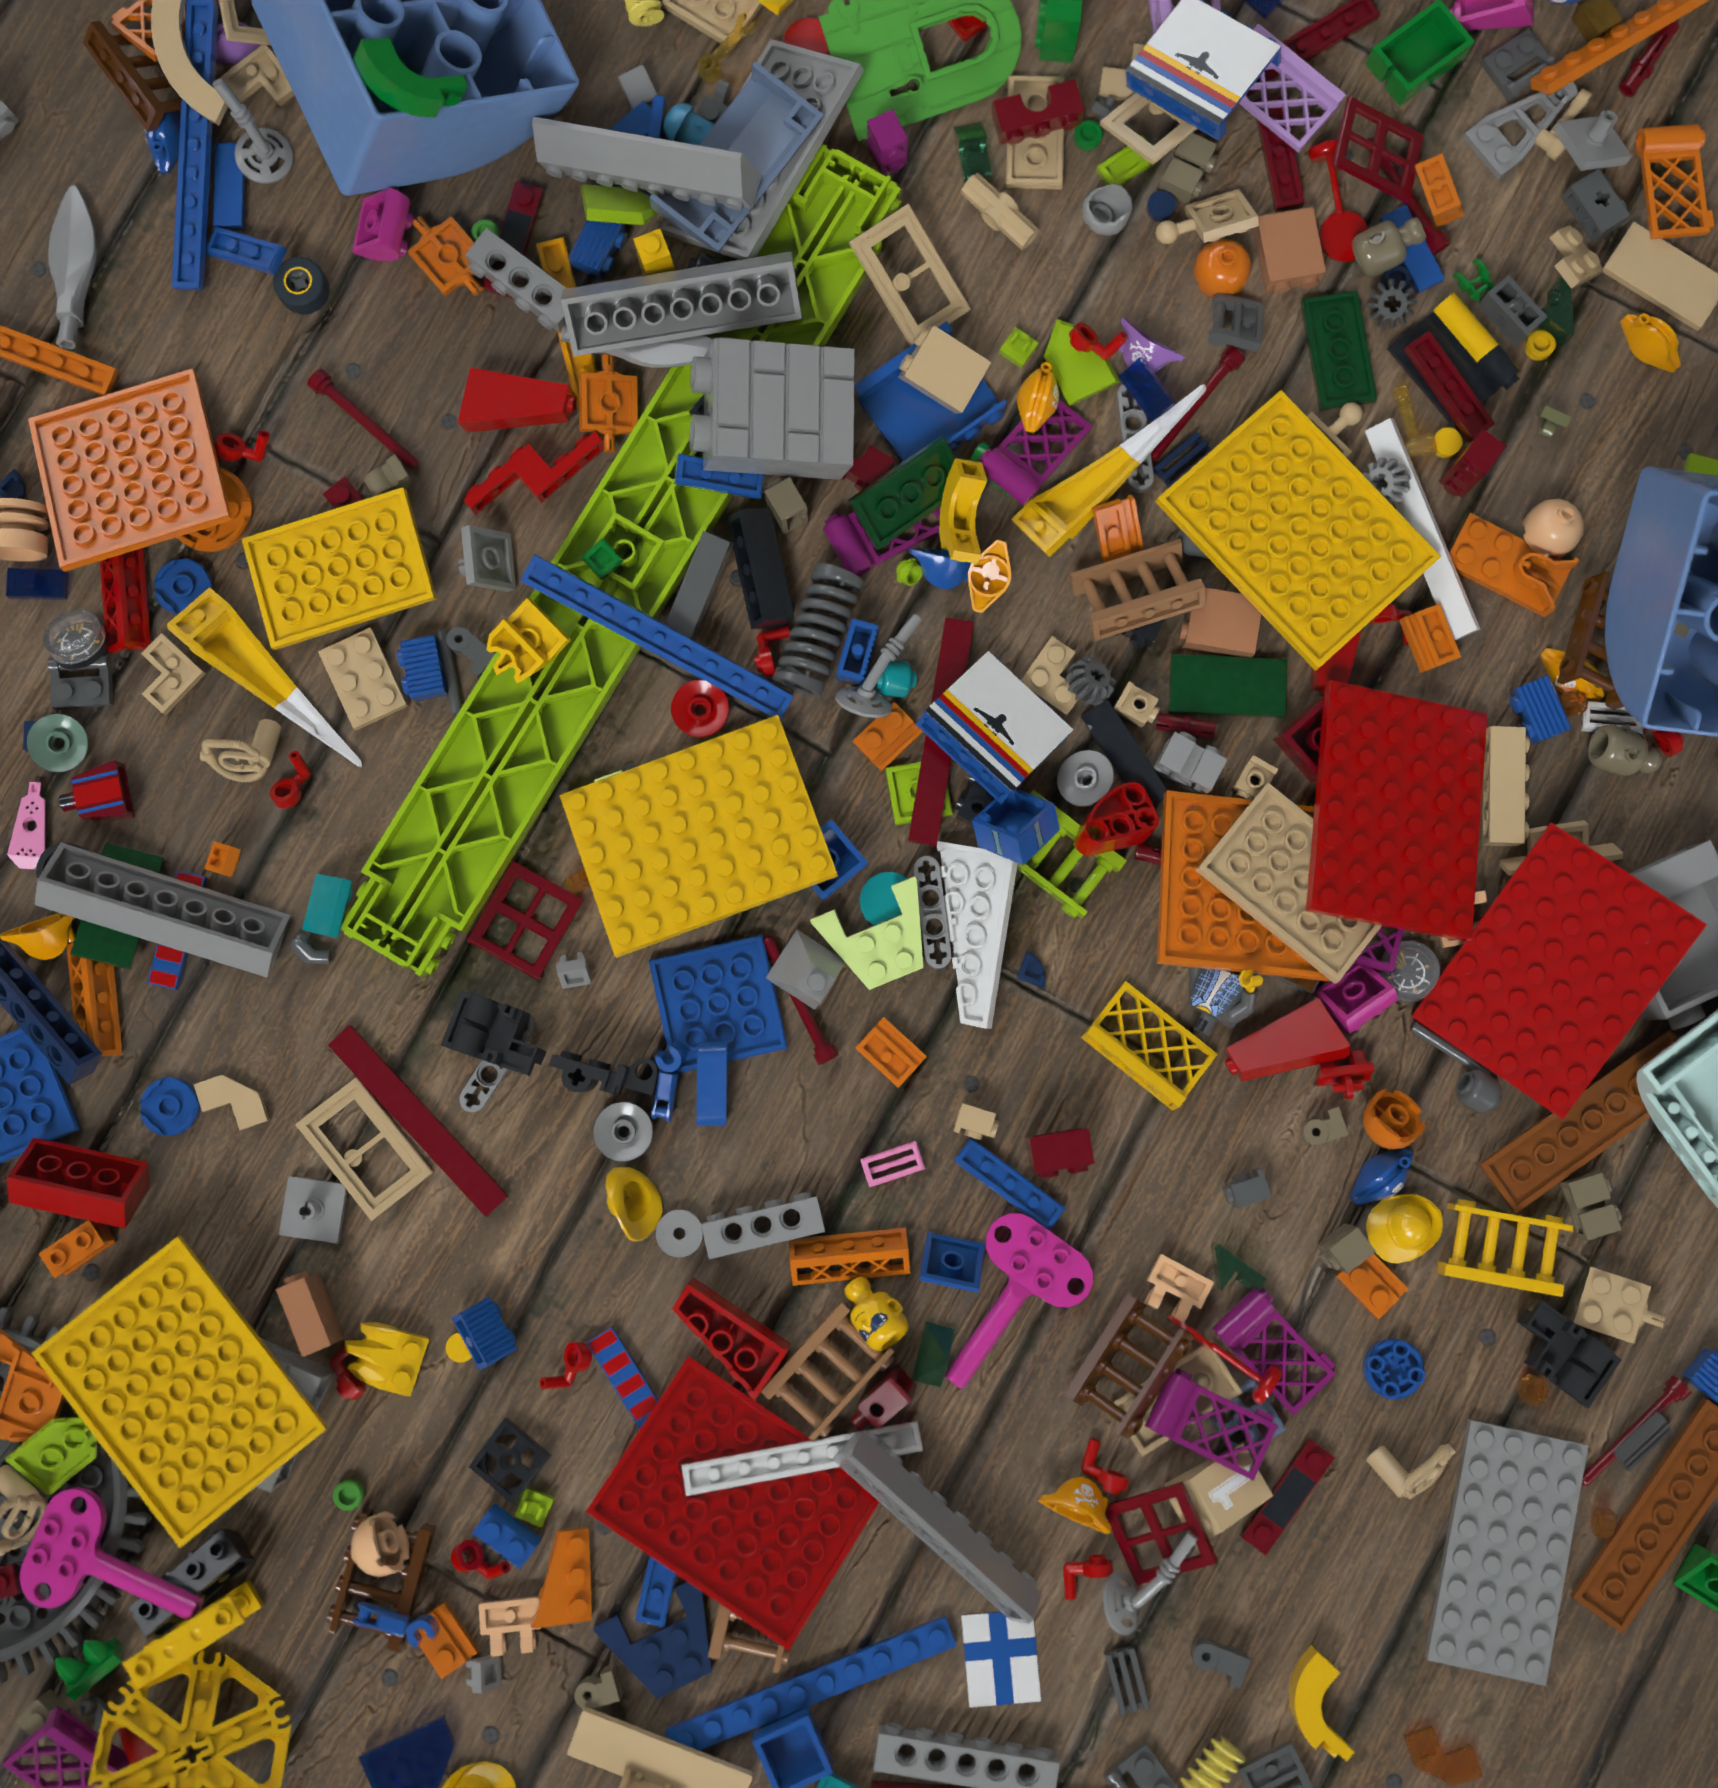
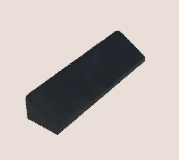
[1081,698,1167,806]

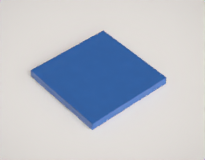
[648,934,788,1073]
[0,1028,82,1164]

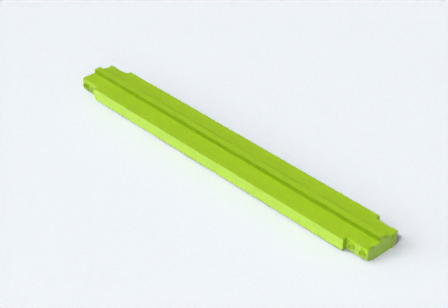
[340,143,903,978]

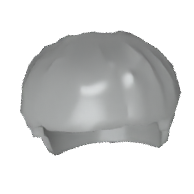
[1082,184,1132,236]

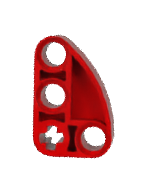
[1074,782,1159,856]

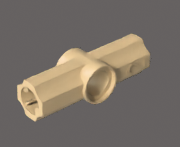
[961,173,1039,250]

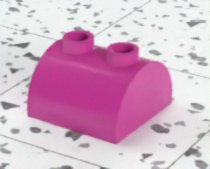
[352,188,413,261]
[1314,963,1398,1034]

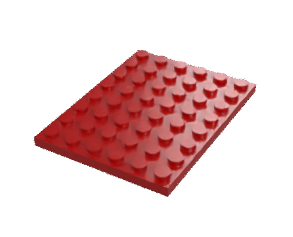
[1306,680,1488,941]
[1411,823,1707,1120]
[585,1356,879,1651]

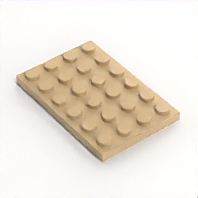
[1196,782,1381,984]

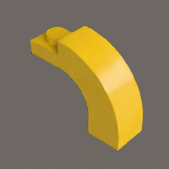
[939,458,987,564]
[1289,1645,1355,1761]

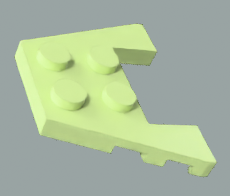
[810,876,924,990]

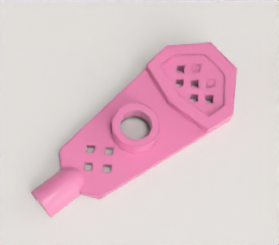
[7,782,47,870]

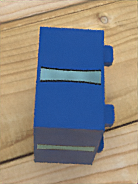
[972,789,1060,865]

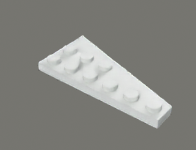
[937,841,1018,1029]

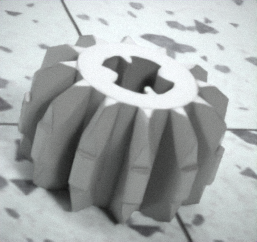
[1362,458,1411,505]

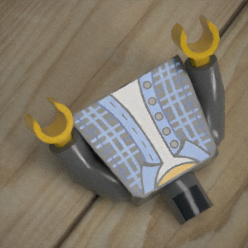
[1188,967,1263,1036]

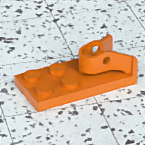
[1449,513,1579,617]

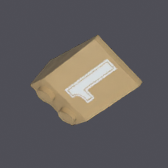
[1164,1441,1273,1546]

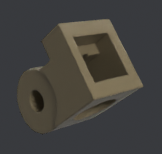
[364,454,414,497]
[1300,1106,1349,1145]
[574,1664,624,1709]

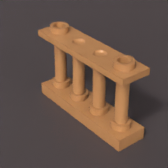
[1070,539,1205,641]
[761,1300,895,1441]
[708,1605,790,1673]

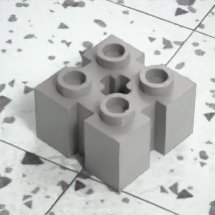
[1153,732,1227,795]

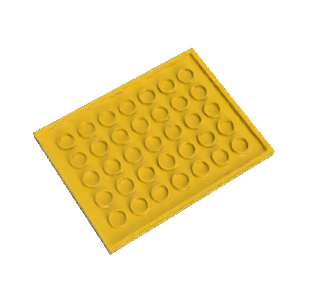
[1155,390,1441,671]
[559,715,838,958]
[32,1236,329,1548]

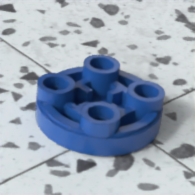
[1363,1338,1426,1400]

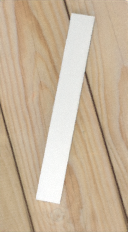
[1365,418,1480,640]
[681,1421,923,1496]

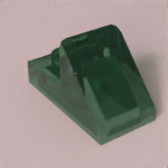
[953,122,992,182]
[1539,279,1575,344]
[1210,1242,1267,1291]

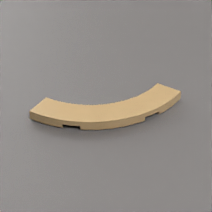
[151,0,228,125]

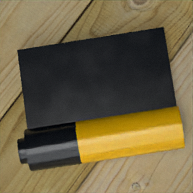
[1387,293,1521,427]

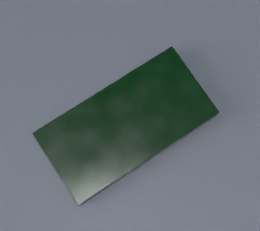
[1300,290,1378,411]
[848,436,955,550]
[1168,654,1287,718]
[70,843,165,970]

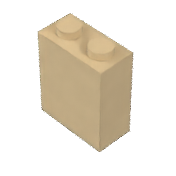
[898,325,991,414]

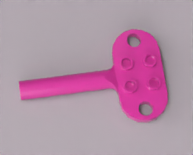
[944,1213,1093,1389]
[20,1487,204,1621]

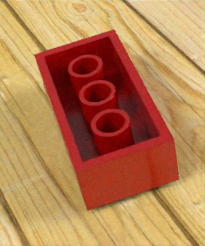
[7,1137,150,1229]

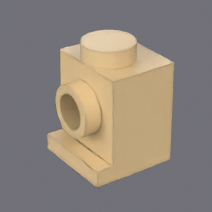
[1114,681,1160,728]
[1231,755,1278,800]
[952,1103,999,1140]

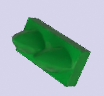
[55,1637,122,1701]

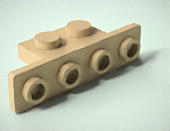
[1499,820,1623,876]

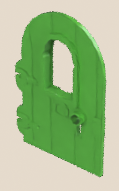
[818,0,1022,142]

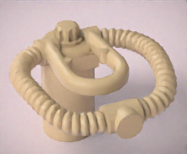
[200,719,281,783]
[1366,1444,1455,1499]
[0,1465,48,1556]

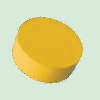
[1524,330,1556,361]
[1431,428,1462,458]
[446,1332,472,1363]

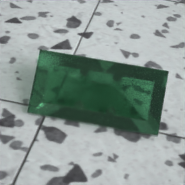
[912,1321,954,1387]

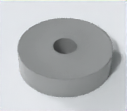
[656,1209,703,1257]

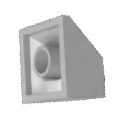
[766,930,845,1010]

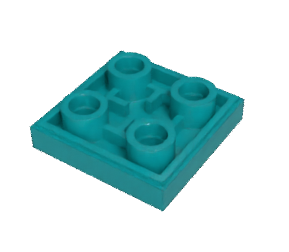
[302,874,353,938]

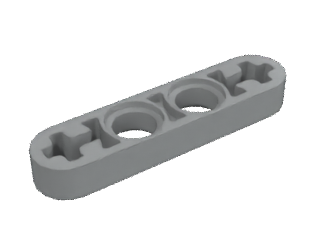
[1116,381,1154,494]
[913,856,951,969]
[459,1015,535,1112]

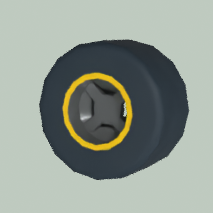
[273,257,330,315]

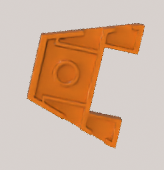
[0,1329,65,1442]

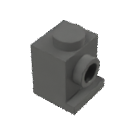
[1222,1168,1272,1208]

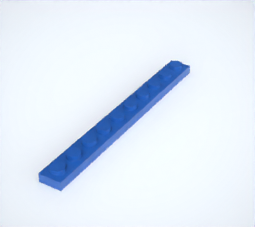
[172,0,219,291]
[520,553,794,720]
[665,1615,957,1751]

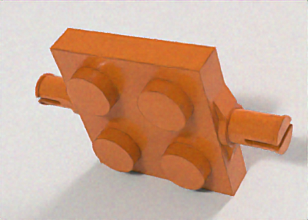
[407,216,483,297]
[578,354,638,453]

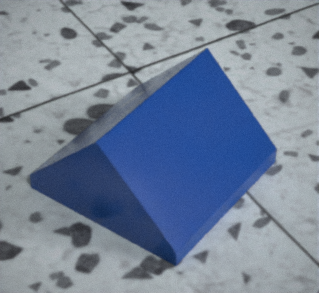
[810,819,869,901]
[918,1232,985,1293]

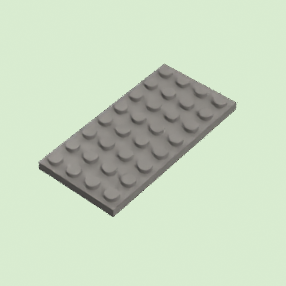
[660,39,864,260]
[1424,1419,1588,1686]

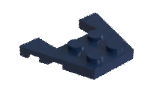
[593,1581,712,1699]

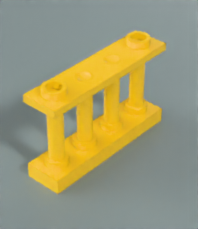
[1437,1199,1573,1297]
[123,1579,264,1690]

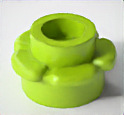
[896,558,923,586]

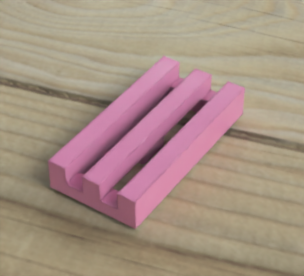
[860,1141,925,1188]

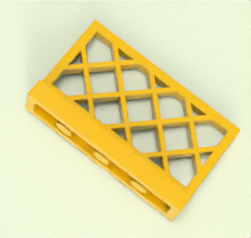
[1080,981,1218,1111]

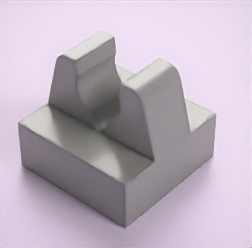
[556,952,591,989]
[466,1654,501,1694]

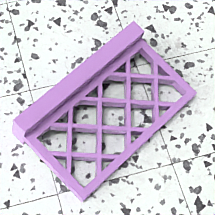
[1239,23,1346,153]

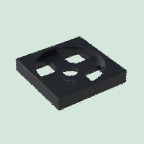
[468,1418,552,1505]

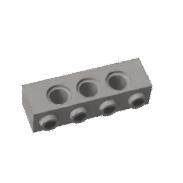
[465,228,567,333]
[701,1191,825,1259]

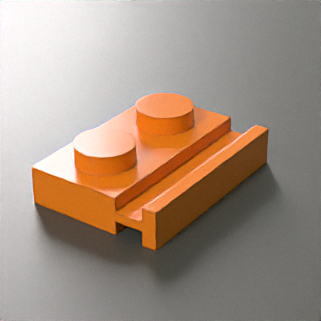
[1092,495,1144,562]
[1399,604,1461,673]
[852,702,923,773]
[855,1017,927,1088]
[1334,1254,1409,1320]
[419,1601,480,1679]

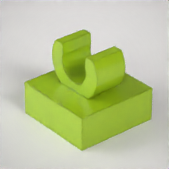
[999,327,1039,369]
[515,1487,555,1528]

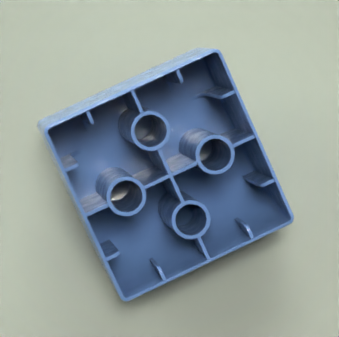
[252,0,579,196]
[1605,466,1718,737]

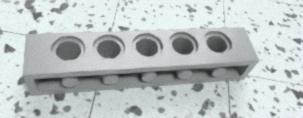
[873,1723,1060,1788]

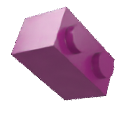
[867,109,908,175]

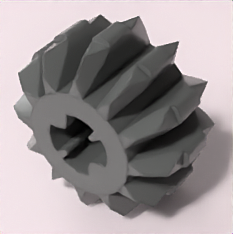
[1367,279,1417,329]
[1065,655,1116,706]

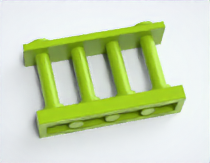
[1017,790,1127,919]

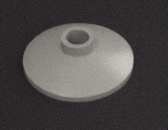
[1057,750,1114,806]
[594,1102,653,1161]

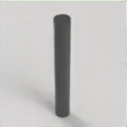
[436,629,462,716]
[1409,1021,1491,1075]

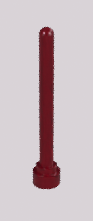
[1368,137,1452,256]
[1151,346,1246,460]
[307,369,419,469]
[763,935,839,1066]
[1582,1375,1692,1486]

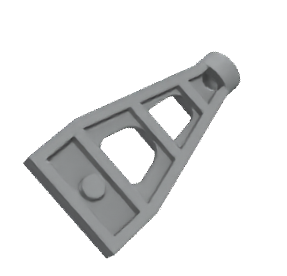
[1462,82,1578,180]

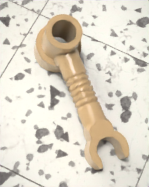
[1535,88,1592,161]

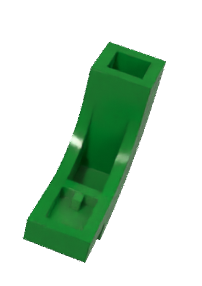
[354,37,468,118]

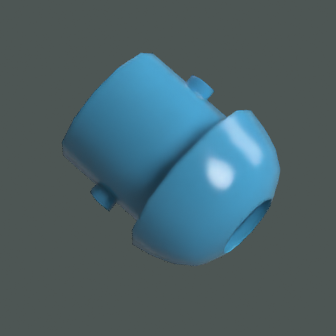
[663,103,714,145]

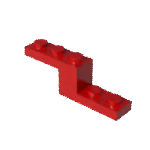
[463,431,604,516]

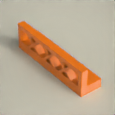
[66,943,123,1057]
[788,1228,910,1286]

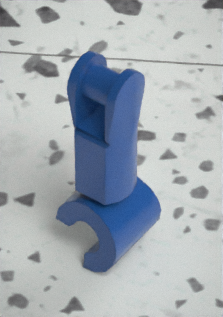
[651,1040,687,1122]
[353,1602,439,1648]

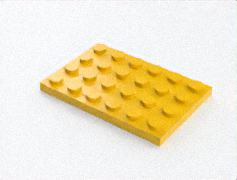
[241,487,437,650]

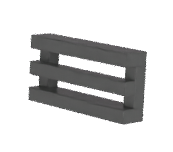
[1613,1411,1672,1472]
[1104,1645,1150,1716]

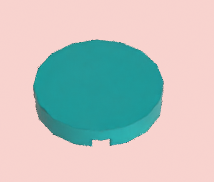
[860,872,907,926]

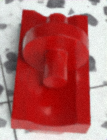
[1316,1050,1375,1100]

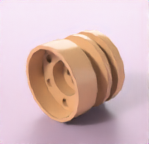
[0,498,48,562]

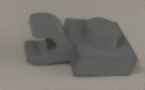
[696,79,732,125]

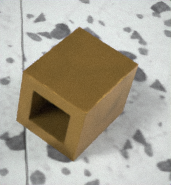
[1571,0,1622,43]

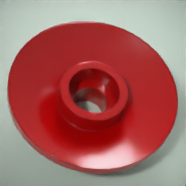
[671,680,729,738]

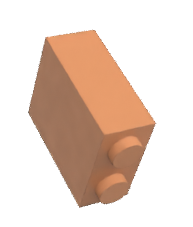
[1252,207,1326,294]
[1179,587,1261,658]
[276,1270,345,1357]

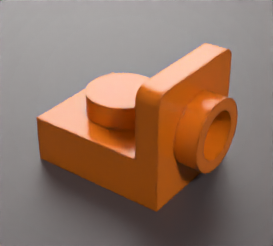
[204,841,241,877]

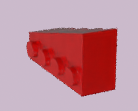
[671,1277,791,1401]

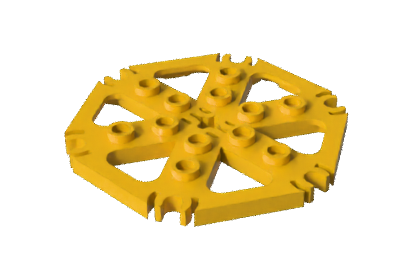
[88,1651,292,1788]

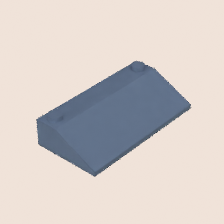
[649,61,824,253]

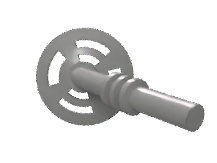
[212,78,293,184]
[835,614,922,718]
[1103,1532,1198,1635]

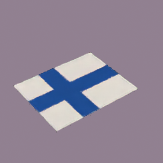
[961,1612,1041,1708]

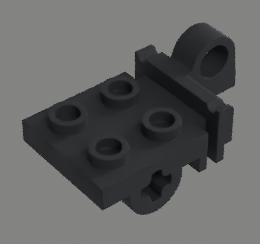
[441,990,547,1076]
[549,1051,659,1095]
[1517,1299,1622,1409]

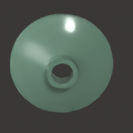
[27,714,88,772]

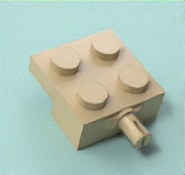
[1574,1267,1666,1344]

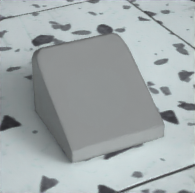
[618,65,657,109]

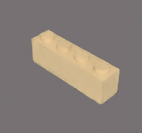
[1481,726,1530,847]

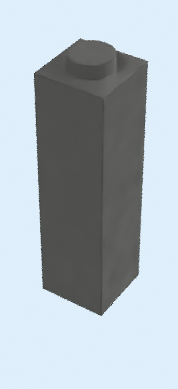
[665,531,735,640]

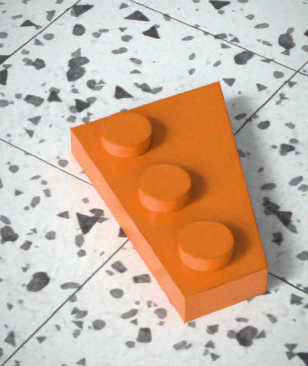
[530,1527,592,1629]

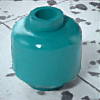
[874,660,917,697]

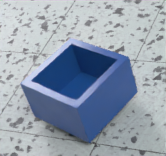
[752,1706,834,1788]

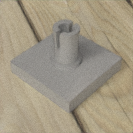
[1554,110,1632,171]
[458,525,516,592]
[279,1176,348,1243]

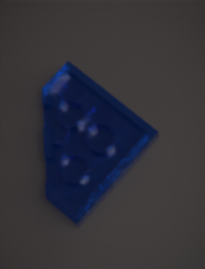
[358,1715,456,1788]

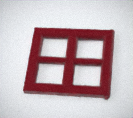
[1332,96,1424,203]
[466,861,584,981]
[1105,1481,1219,1587]

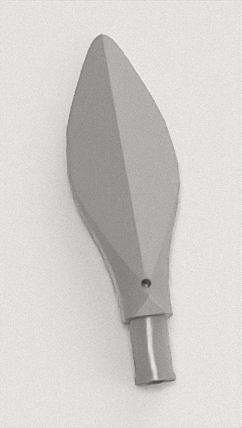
[48,185,97,350]
[561,323,713,368]

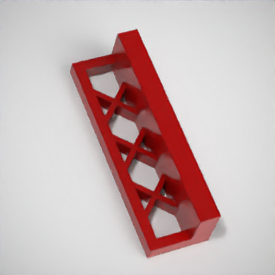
[100,548,151,654]

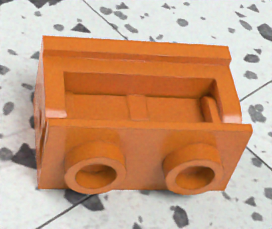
[1415,153,1464,228]
[39,1220,117,1279]

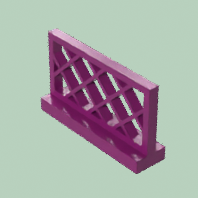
[2,1706,130,1788]

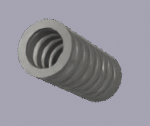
[772,563,864,698]

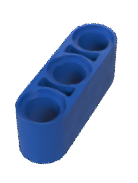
[697,1042,727,1126]

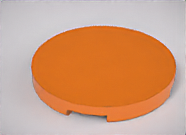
[176,468,253,552]

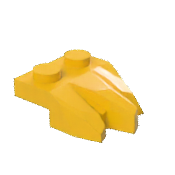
[486,598,571,684]
[345,1322,429,1397]

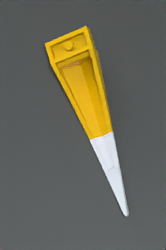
[1011,385,1207,557]
[167,587,362,767]

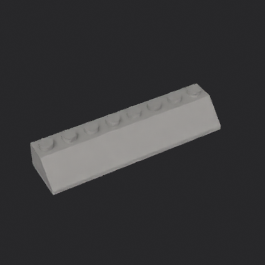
[532,117,762,211]
[561,251,802,356]
[35,843,290,977]
[833,1431,1042,1624]

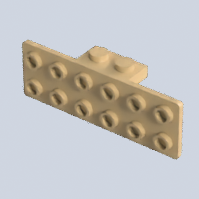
[567,1707,754,1788]

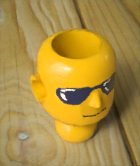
[844,1277,909,1351]

